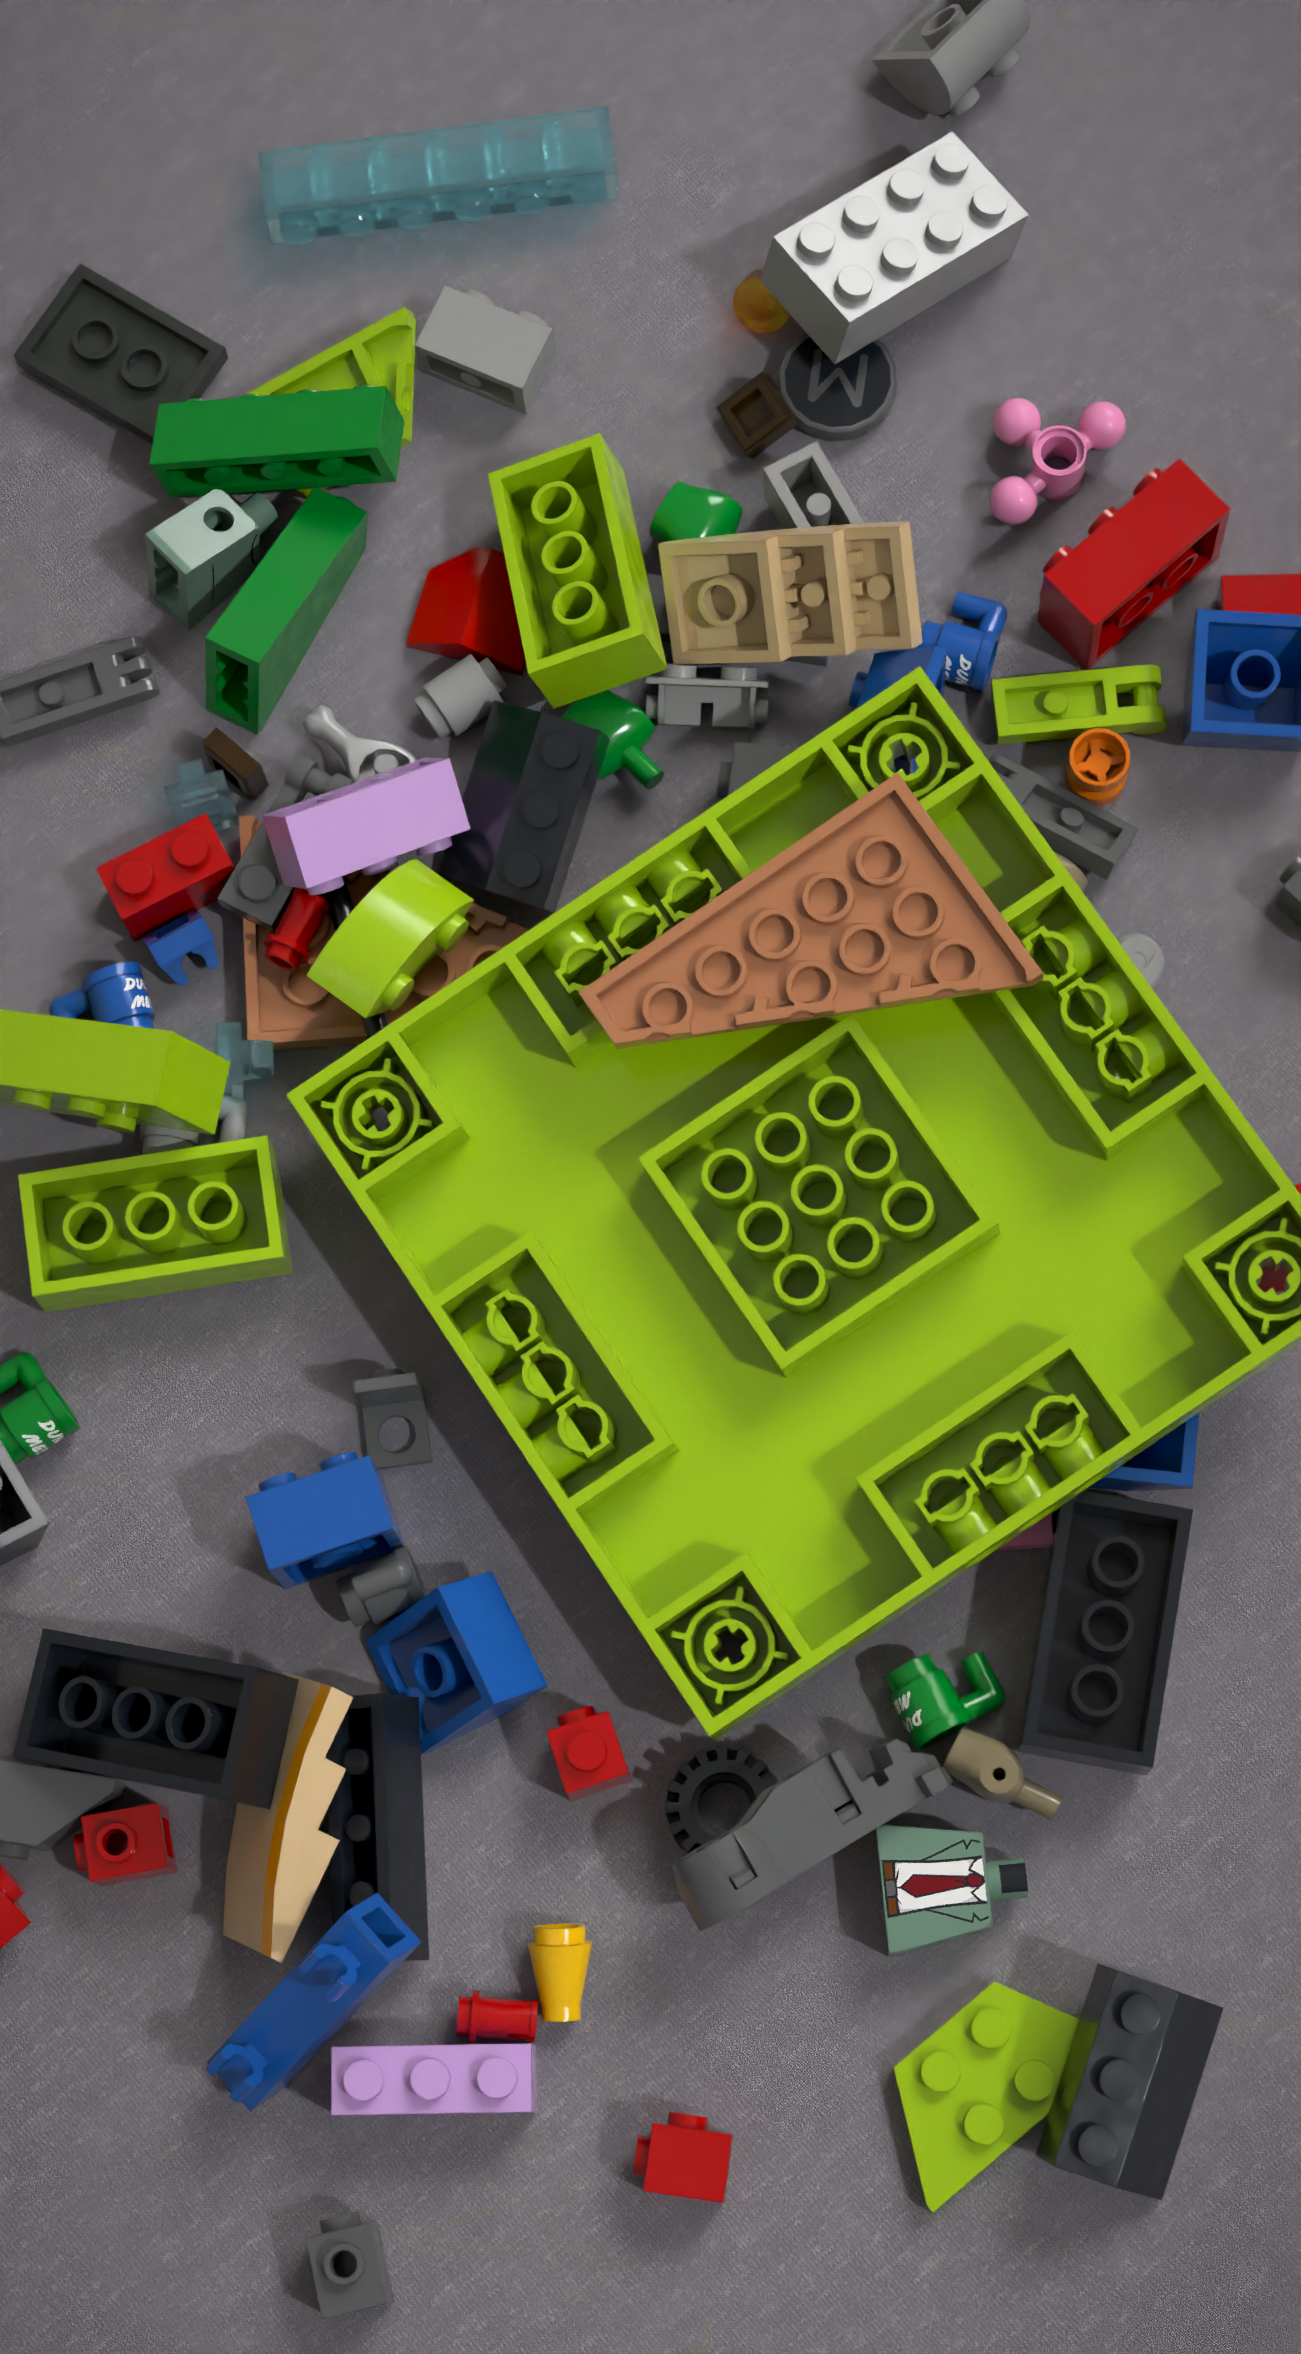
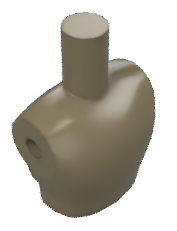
[943,1728,1063,1820]

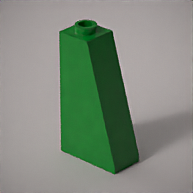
[205,487,368,734]

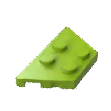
[245,306,416,497]
[893,1981,1080,2213]

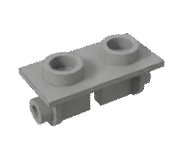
[646,664,770,729]

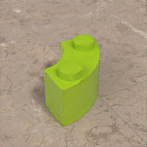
[306,858,474,1018]

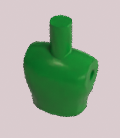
[649,481,743,543]
[561,690,664,790]

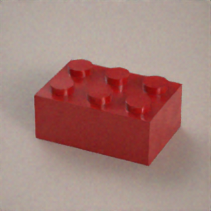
[1037,458,1231,670]

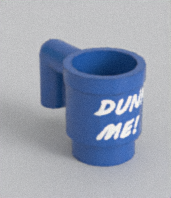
[917,591,1007,692]
[49,962,155,1029]

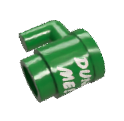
[0,1351,81,1465]
[884,1651,1005,1750]

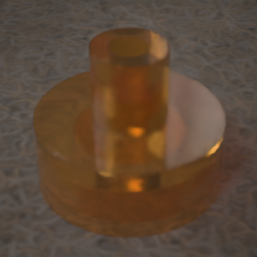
[733,268,791,334]

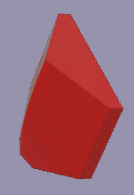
[406,547,526,676]

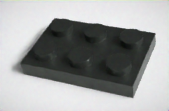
[13,263,229,444]

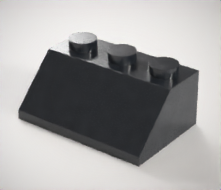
[438,700,611,913]
[1035,1963,1223,2200]

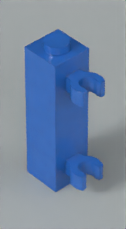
[206,1893,421,2112]

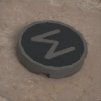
[779,333,897,441]

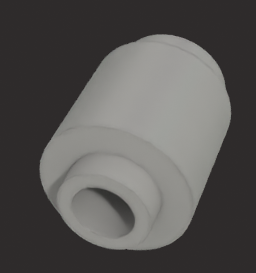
[414,654,507,740]

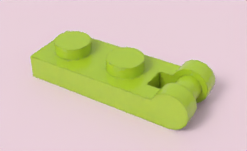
[991,664,1168,745]

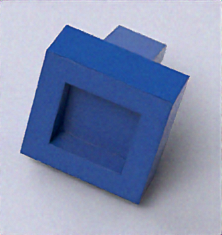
[142,907,219,986]

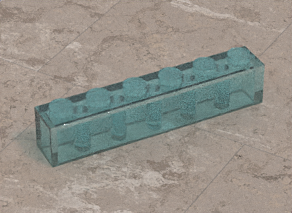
[258,106,619,245]

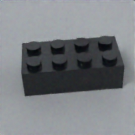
[1018,1490,1193,1775]
[13,1628,299,1810]

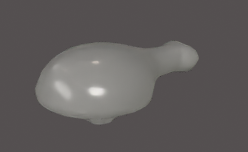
[302,705,416,782]

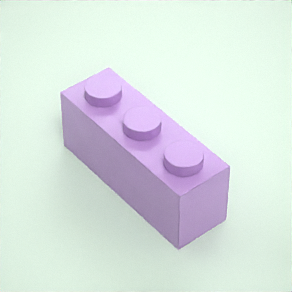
[262,757,470,895]
[331,2043,537,2117]

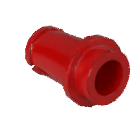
[263,888,330,972]
[456,1990,538,2043]

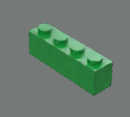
[149,385,404,498]

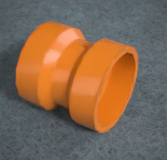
[1066,728,1131,806]

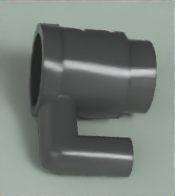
[337,1545,427,1627]

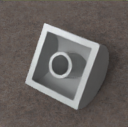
[872,0,1030,116]

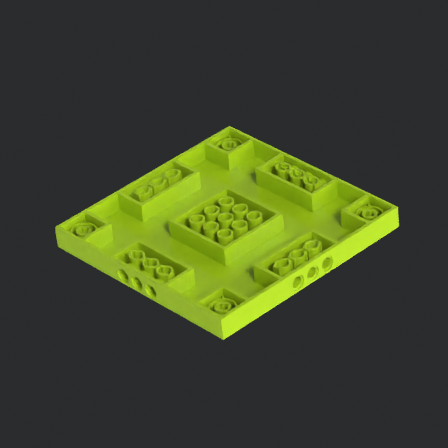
[286,666,1301,1740]

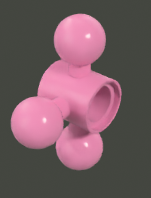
[989,398,1126,525]

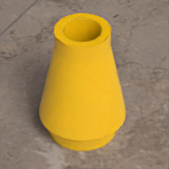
[527,1923,592,2022]

